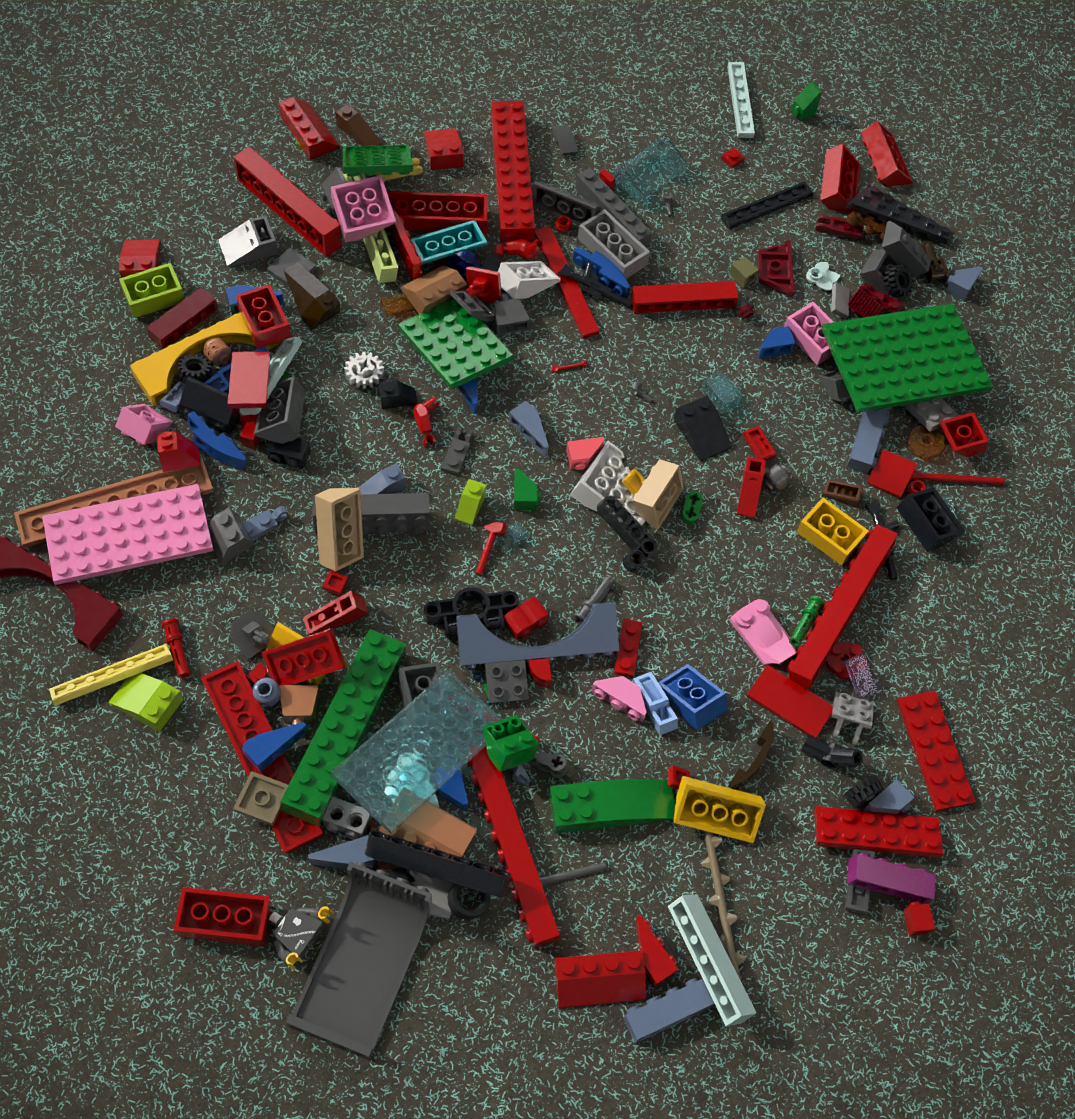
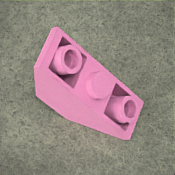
[591,676,647,722]

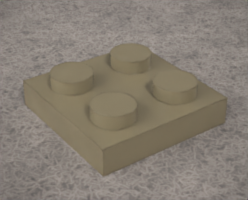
[233,771,288,826]

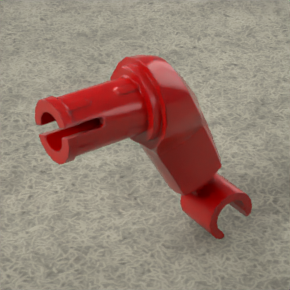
[495,238,544,259]
[413,397,439,447]

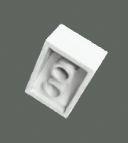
[498,261,560,299]

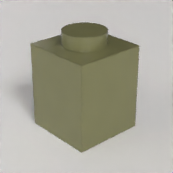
[730,257,759,288]

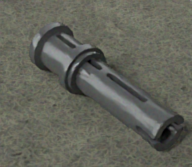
[573,575,616,625]

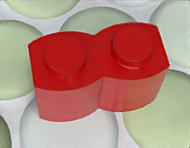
[503,596,549,640]

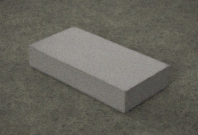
[831,282,850,319]

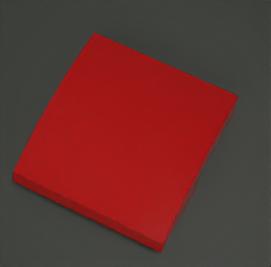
[867,449,918,499]

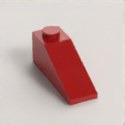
[303,591,369,635]

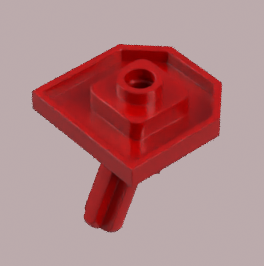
[466,266,502,304]

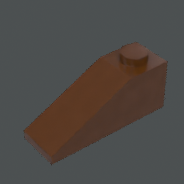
[335,104,382,146]

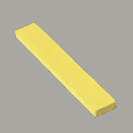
[49,644,173,706]

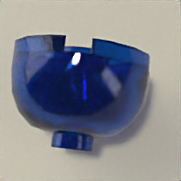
[447,249,482,284]

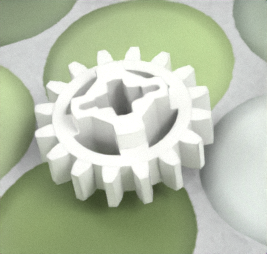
[344,352,384,389]

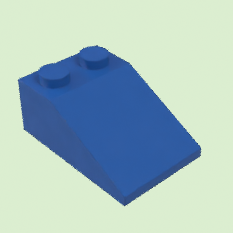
[658,664,728,730]

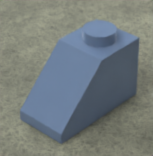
[946,267,983,300]
[864,779,914,814]

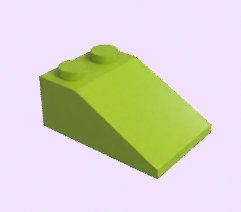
[108,673,183,732]

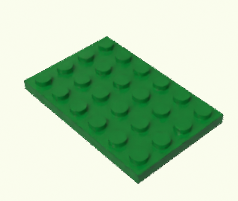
[343,144,413,177]
[398,299,514,390]

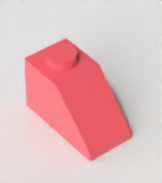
[566,437,604,470]

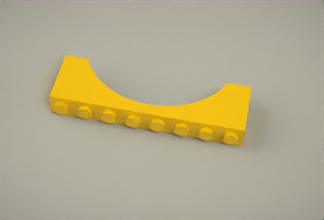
[130,313,282,406]

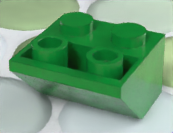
[482,715,539,772]

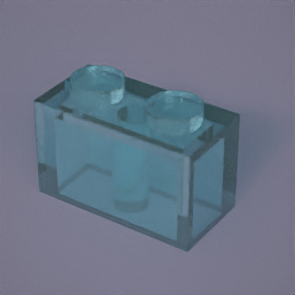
[701,370,742,414]

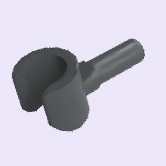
[662,193,672,216]
[630,381,653,403]

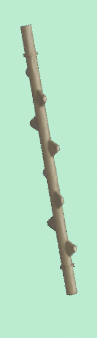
[701,830,746,981]

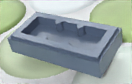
[160,381,185,412]

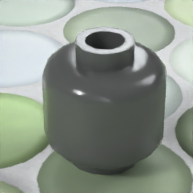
[764,465,791,492]

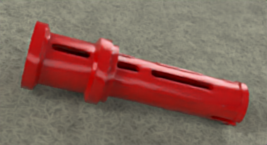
[161,618,191,679]

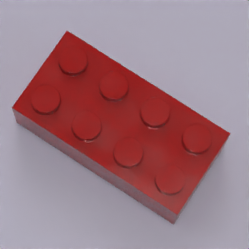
[173,887,272,946]

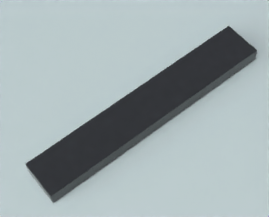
[721,181,814,229]

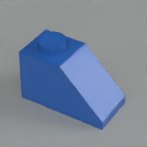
[758,326,795,358]
[432,765,468,811]

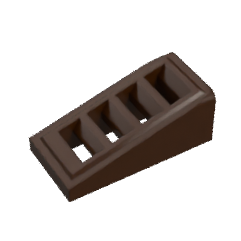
[822,479,864,508]

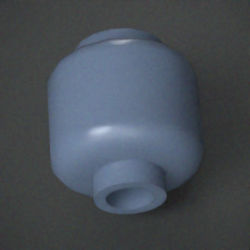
[253,678,281,707]

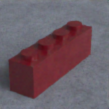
[146,287,218,349]

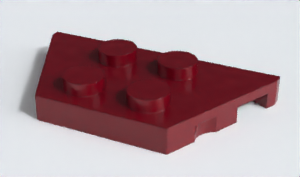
[757,240,795,296]

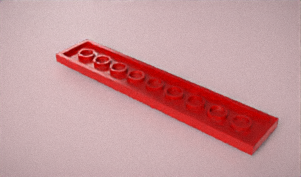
[201,661,323,855]

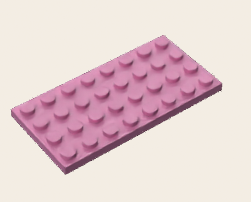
[43,484,213,585]

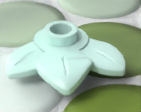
[806,262,840,291]

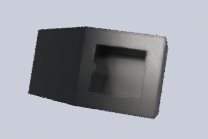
[266,438,311,469]

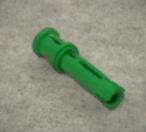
[789,596,825,647]

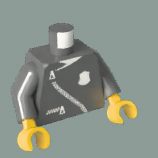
[268,907,334,970]

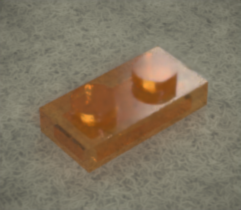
[380,294,416,317]

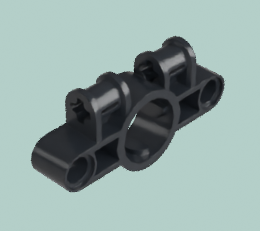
[424,587,519,638]

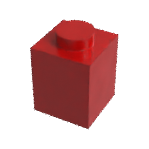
[903,902,935,936]

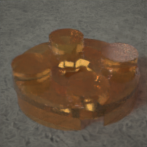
[907,425,945,461]

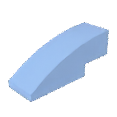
[633,672,678,735]

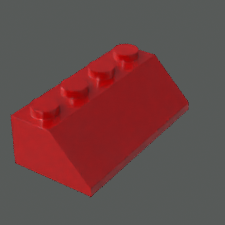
[279,97,340,160]
[861,121,913,187]
[820,144,860,213]
[554,950,646,1008]

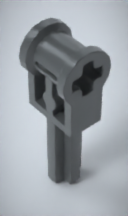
[527,751,568,778]

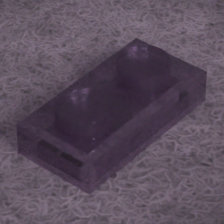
[844,654,878,698]

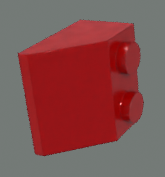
[939,412,989,457]
[157,431,201,472]

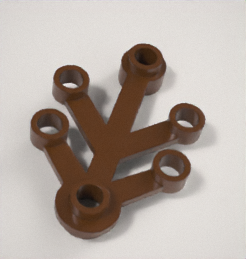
[846,211,887,240]

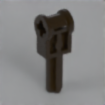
[922,241,949,283]

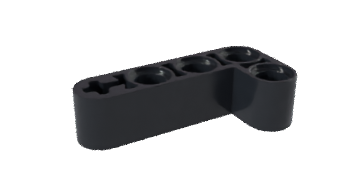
[597,496,658,571]

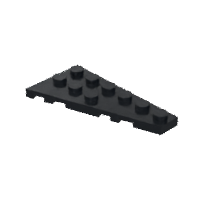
[847,185,954,245]

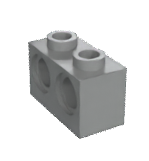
[322,797,372,840]

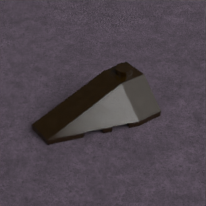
[284,262,340,330]

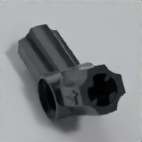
[801,734,863,770]

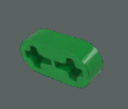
[682,491,703,525]

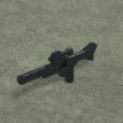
[557,263,632,308]
[865,503,899,580]

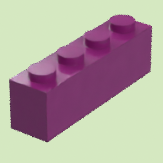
[847,853,936,904]

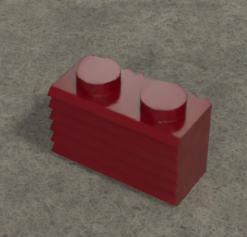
[847,286,890,318]

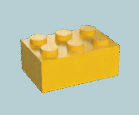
[797,498,869,566]

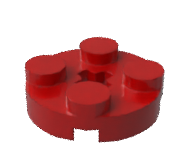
[826,642,866,680]

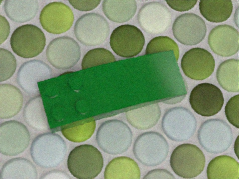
[549,779,675,834]

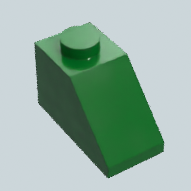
[791,81,822,121]
[514,468,541,510]

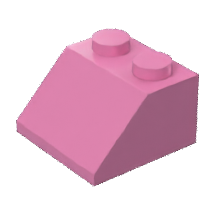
[115,404,173,445]

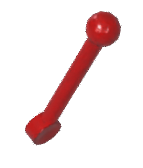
[552,361,588,373]

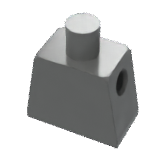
[495,294,530,336]

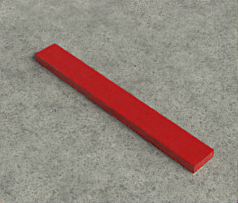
[535,226,600,339]

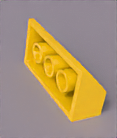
[674,776,766,843]

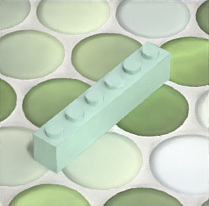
[668,894,756,1026]

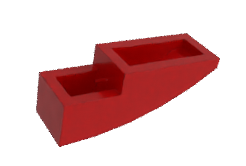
[240,414,260,450]

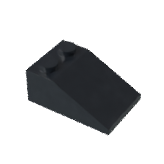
[673,395,732,462]

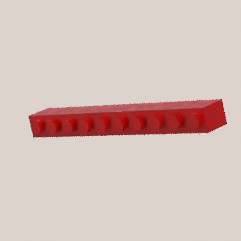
[787,525,898,689]
[464,742,560,948]

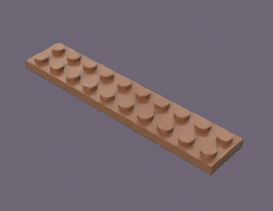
[14,458,213,548]

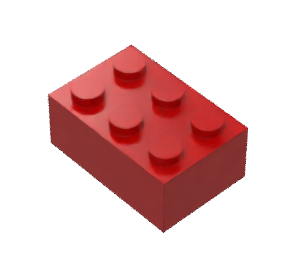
[236,284,291,349]

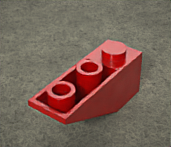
[736,457,766,518]
[635,914,678,988]

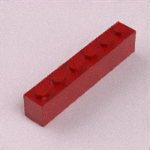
[631,281,739,314]

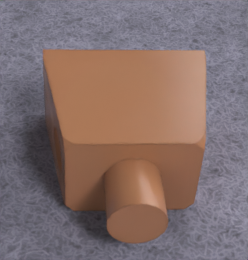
[279,685,320,725]

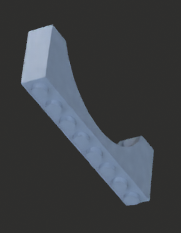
[456,602,619,668]

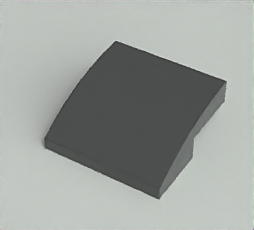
[450,291,496,322]

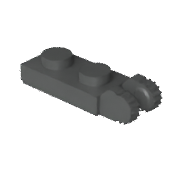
[441,427,473,476]

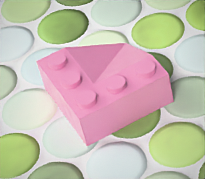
[331,175,396,243]

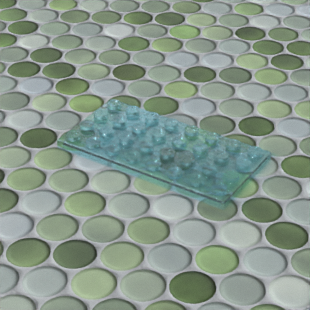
[331,669,503,834]

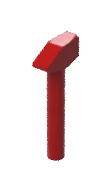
[475,522,507,576]

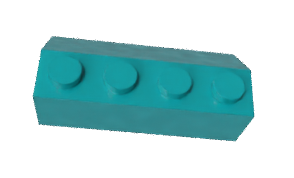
[410,220,487,264]

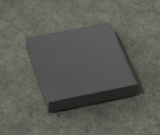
[267,248,317,287]

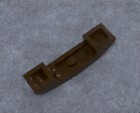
[727,721,774,790]

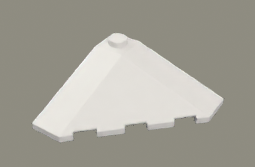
[570,441,645,526]

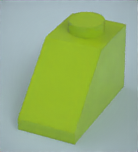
[455,479,486,526]

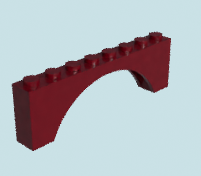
[0,535,123,652]

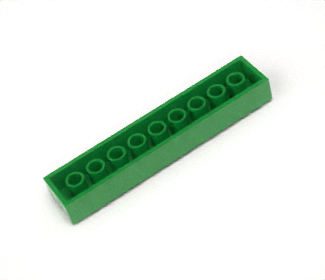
[280,629,406,827]

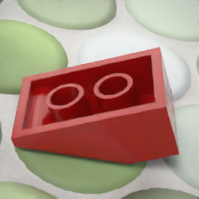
[423,128,464,170]
[119,239,160,278]

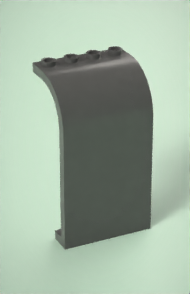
[286,862,432,1060]

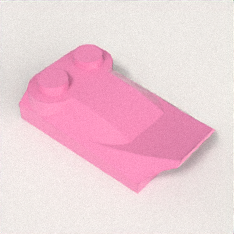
[729,599,797,666]

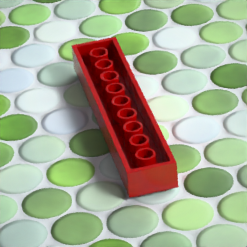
[491,101,535,242]

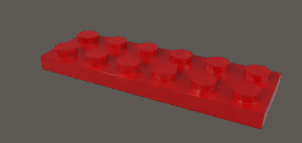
[897,691,976,812]
[814,806,943,858]

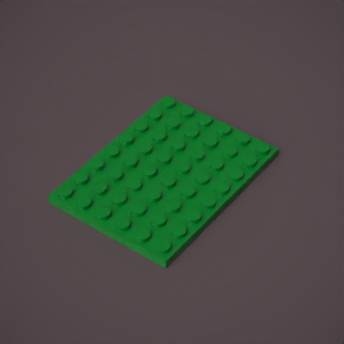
[821,304,993,413]

